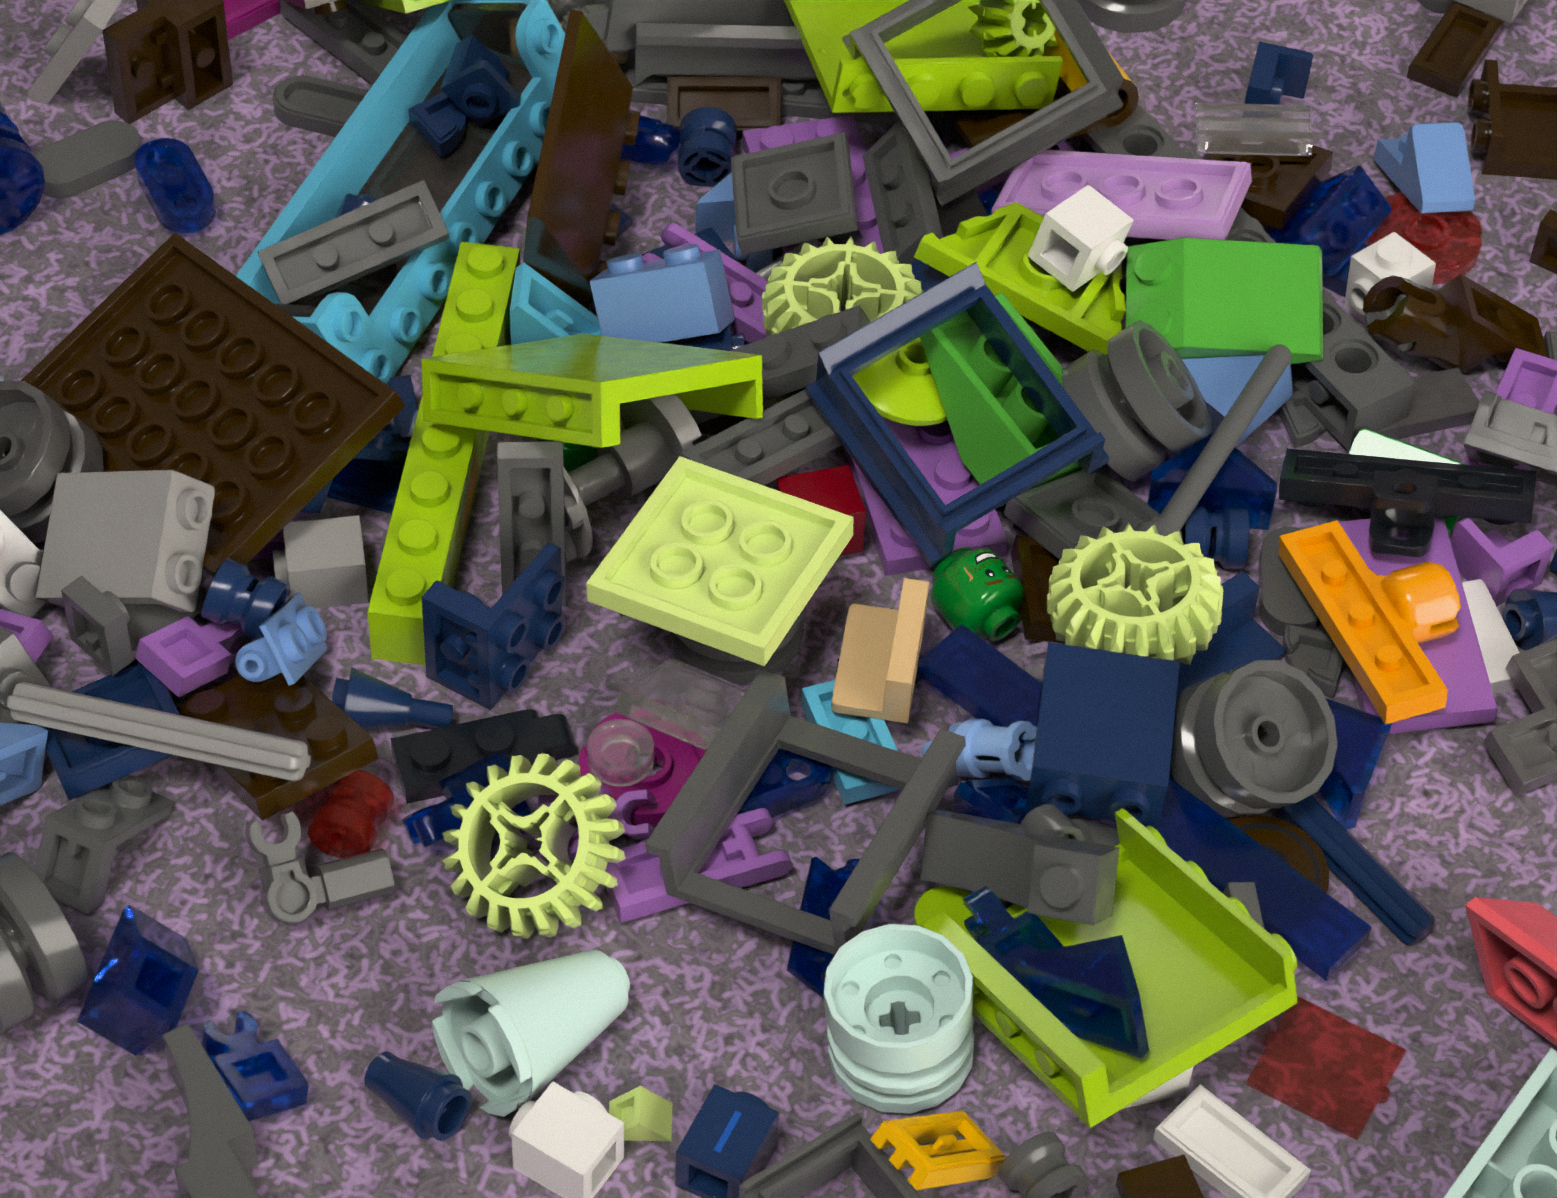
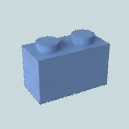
[590,244,735,343]

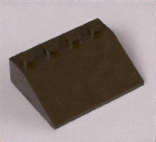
[523,10,641,311]

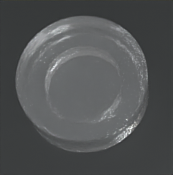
[587,719,654,787]

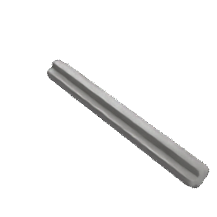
[7,682,311,781]

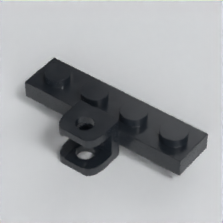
[1279,448,1537,557]

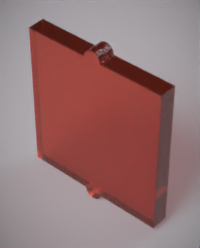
[1246,996,1406,1140]

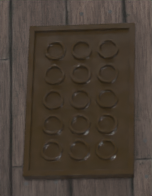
[21,233,405,578]

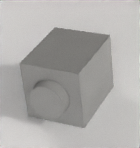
[273,515,369,608]

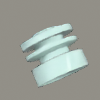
[824,924,974,1114]

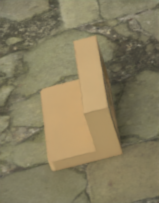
[831,578,930,723]

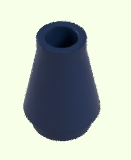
[364,1051,471,1141]

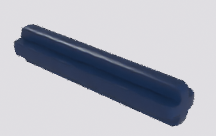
[1279,795,1435,946]

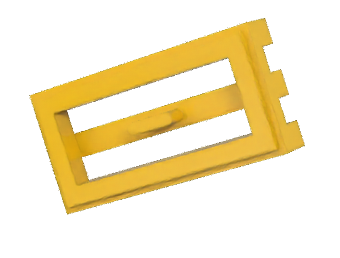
[870,1111,1005,1190]

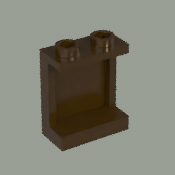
[1468,59,1557,180]

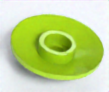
[852,337,948,426]

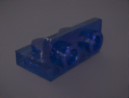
[1269,164,1392,277]

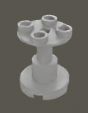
[563,394,702,564]

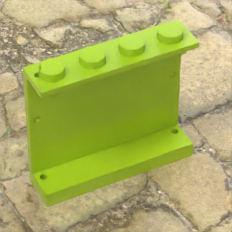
[784,0,1063,113]

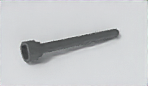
[1134,344,1291,539]

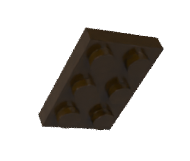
[176,673,379,821]

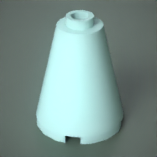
[432,950,630,1117]

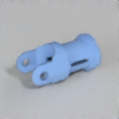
[922,718,1037,781]

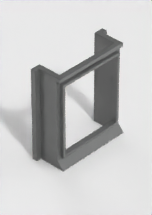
[842,0,1124,208]
[634,23,818,87]
[645,669,966,955]

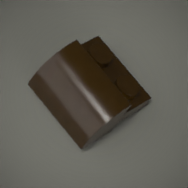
[102,0,233,124]

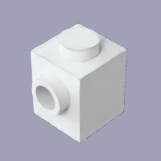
[1028,185,1134,292]
[1344,232,1436,326]
[509,1081,624,1198]

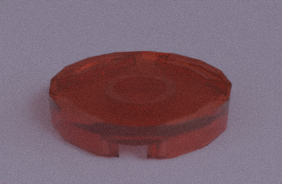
[1365,192,1482,284]

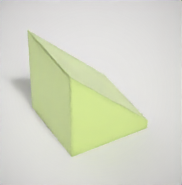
[609,1086,672,1141]

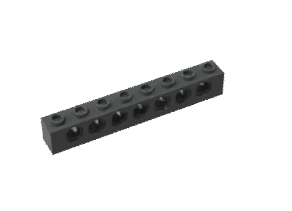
[1072,104,1416,451]

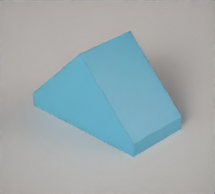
[510,263,602,345]

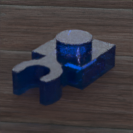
[201,1011,309,1121]

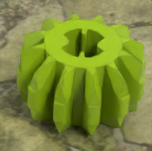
[968,0,1058,57]

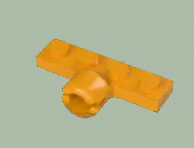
[1278,520,1461,725]

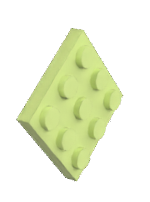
[586,456,853,666]

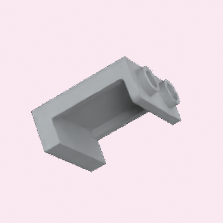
[36,470,215,612]

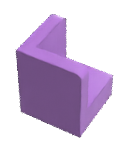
[1451,518,1553,606]

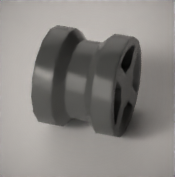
[998,1132,1090,1198]

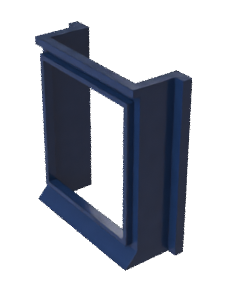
[805,262,1109,567]

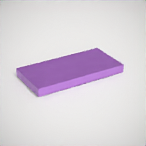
[1318,518,1497,736]

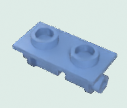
[235,592,328,686]

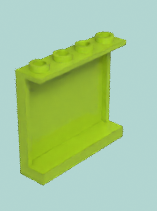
[421,333,763,448]
[920,808,1298,1128]

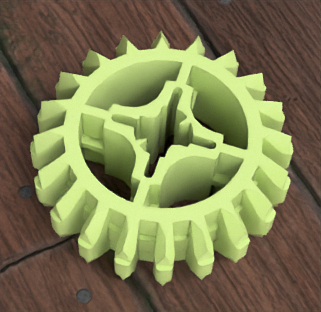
[762,237,923,336]
[1047,522,1223,665]
[442,754,626,939]

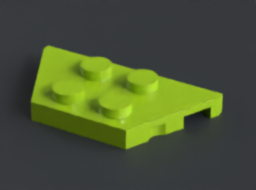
[914,202,1126,355]

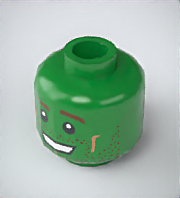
[931,547,1025,642]

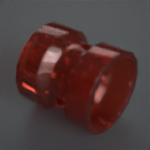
[307,770,395,859]

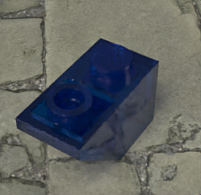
[76,905,199,1056]

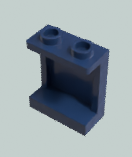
[1026,642,1180,826]

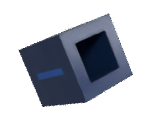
[675,1084,779,1198]

